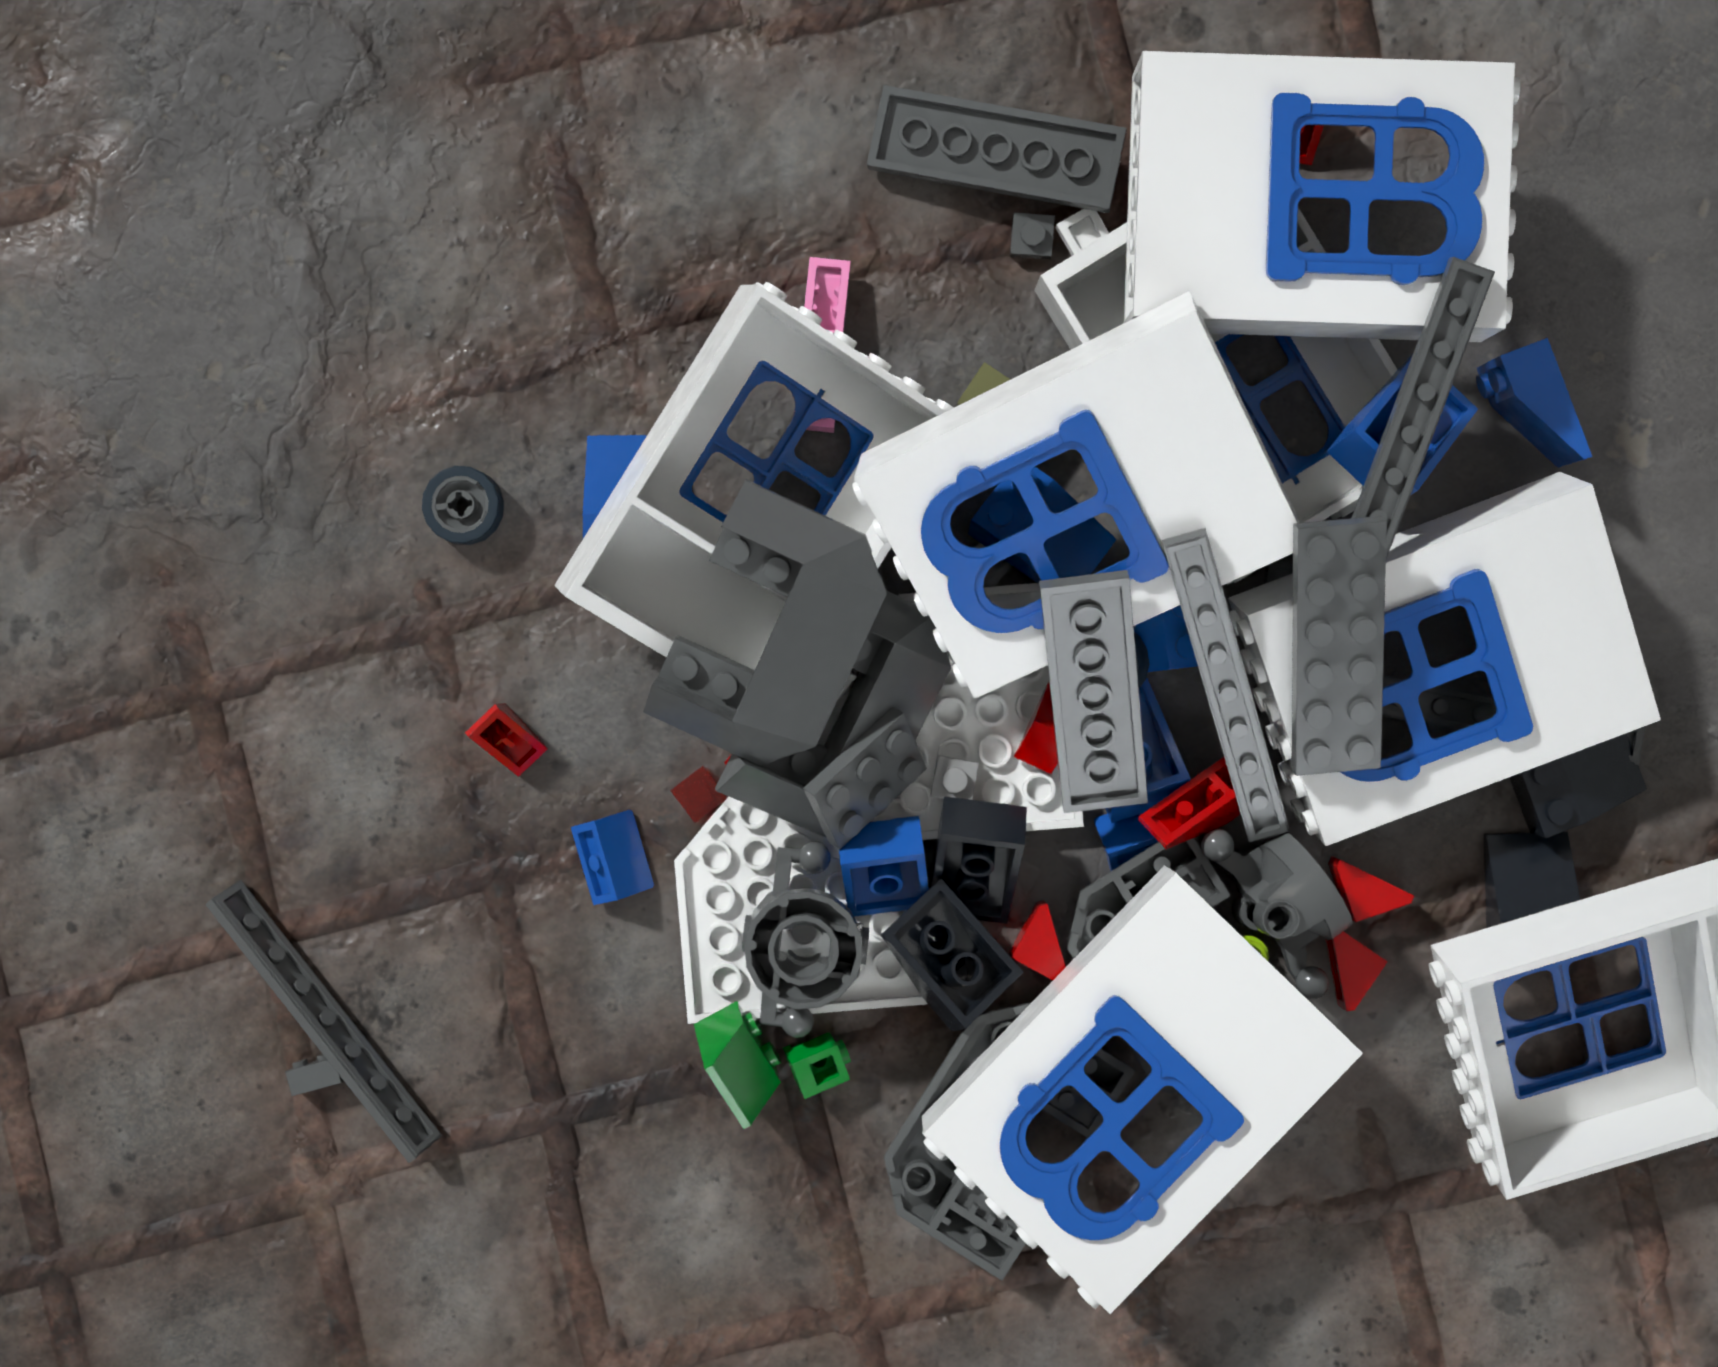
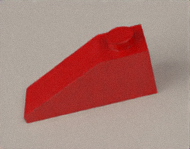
[1138,757,1241,849]

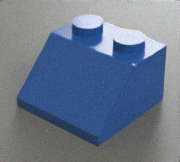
[839,816,929,917]

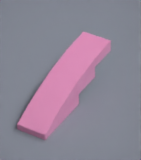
[794,257,851,433]

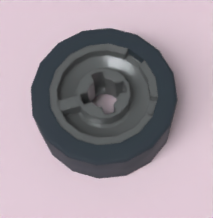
[422,466,504,545]

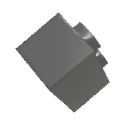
[285,1054,344,1096]

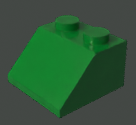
[694,1001,781,1129]

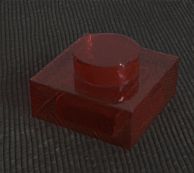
[670,765,728,823]

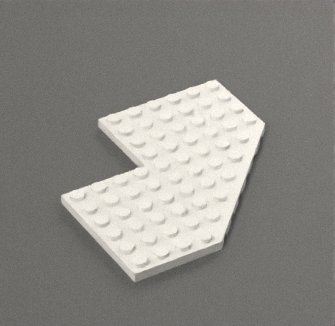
[674,583,1084,1024]

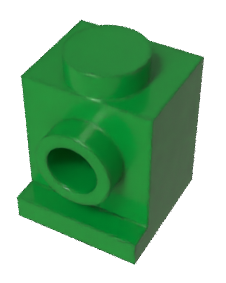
[783,1032,851,1099]

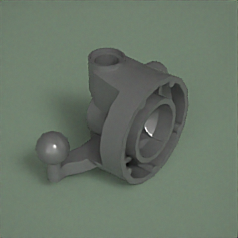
[1201,829,1353,999]
[742,841,870,1038]

